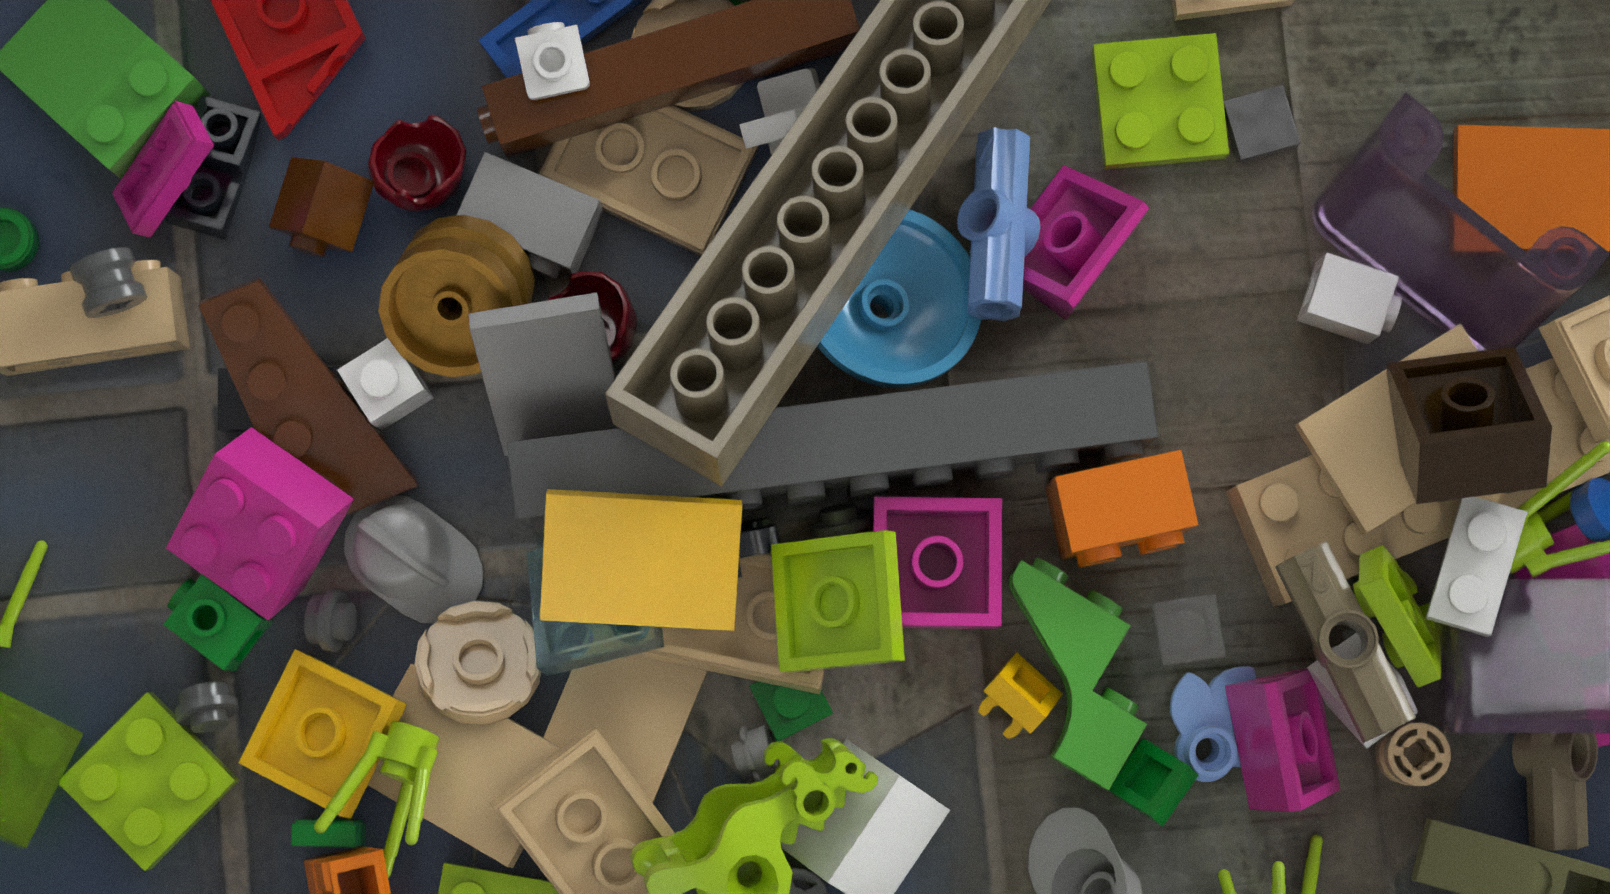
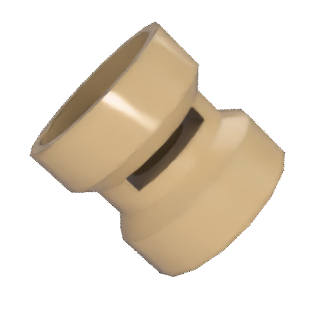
[1375,723,1451,786]

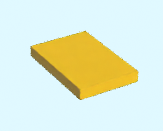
[540,489,742,631]

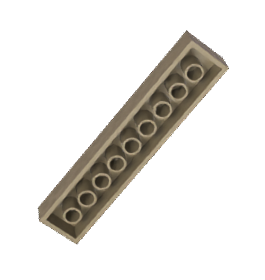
[605,0,1051,487]

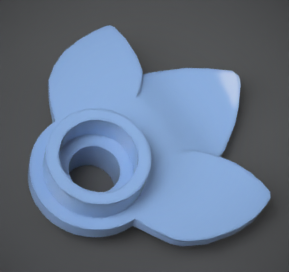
[1170,666,1256,782]

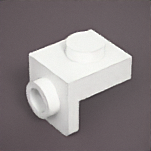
[515,22,590,100]
[739,68,820,155]

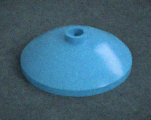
[817,209,981,388]

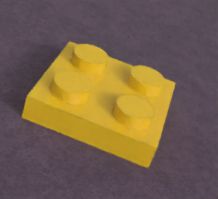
[238,649,407,819]

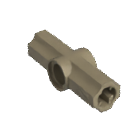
[1275,542,1416,743]
[1512,652,1598,851]

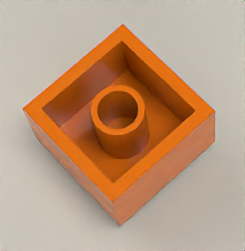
[1045,450,1199,568]

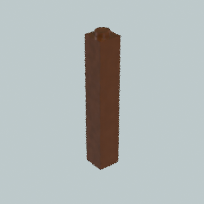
[476,0,860,157]

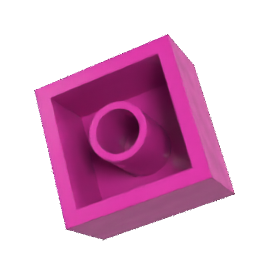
[166,427,354,621]
[872,497,1002,629]

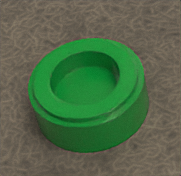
[0,207,39,272]

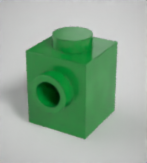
[163,574,274,671]

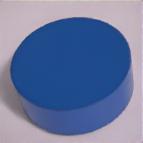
[1570,477,1610,542]

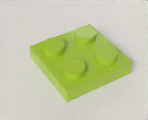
[1091,33,1229,170]
[771,530,905,673]
[57,692,240,871]

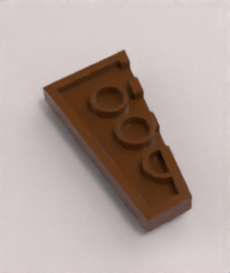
[199,277,418,516]

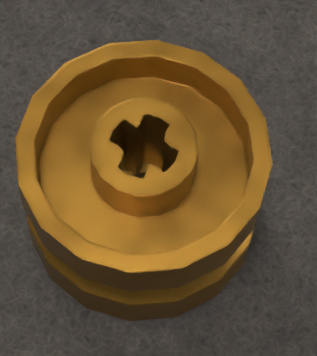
[378,215,535,377]

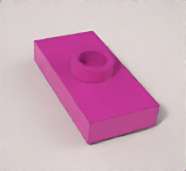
[112,101,214,238]

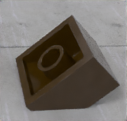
[1386,346,1552,504]

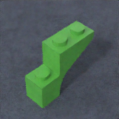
[1008,557,1147,790]

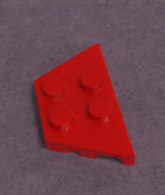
[210,0,366,141]

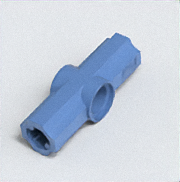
[957,127,1040,321]

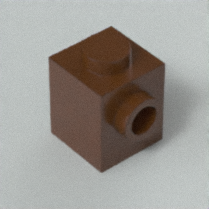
[269,157,374,258]

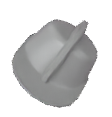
[344,495,483,624]
[1028,808,1143,894]

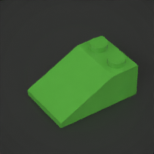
[0,0,210,179]

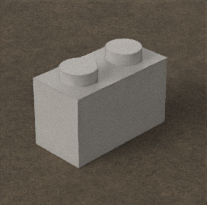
[457,152,604,280]

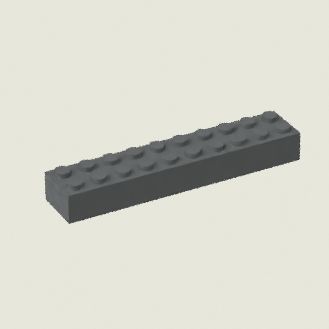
[507,361,1158,537]

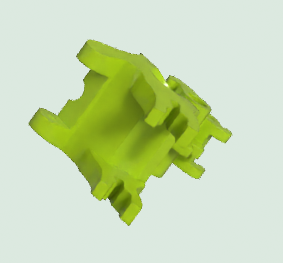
[630,738,878,894]

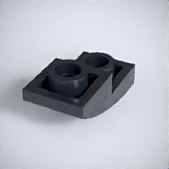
[164,95,262,240]

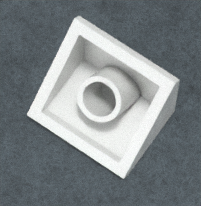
[780,739,950,894]

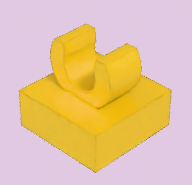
[978,652,1063,739]

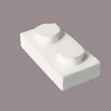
[1425,497,1527,637]

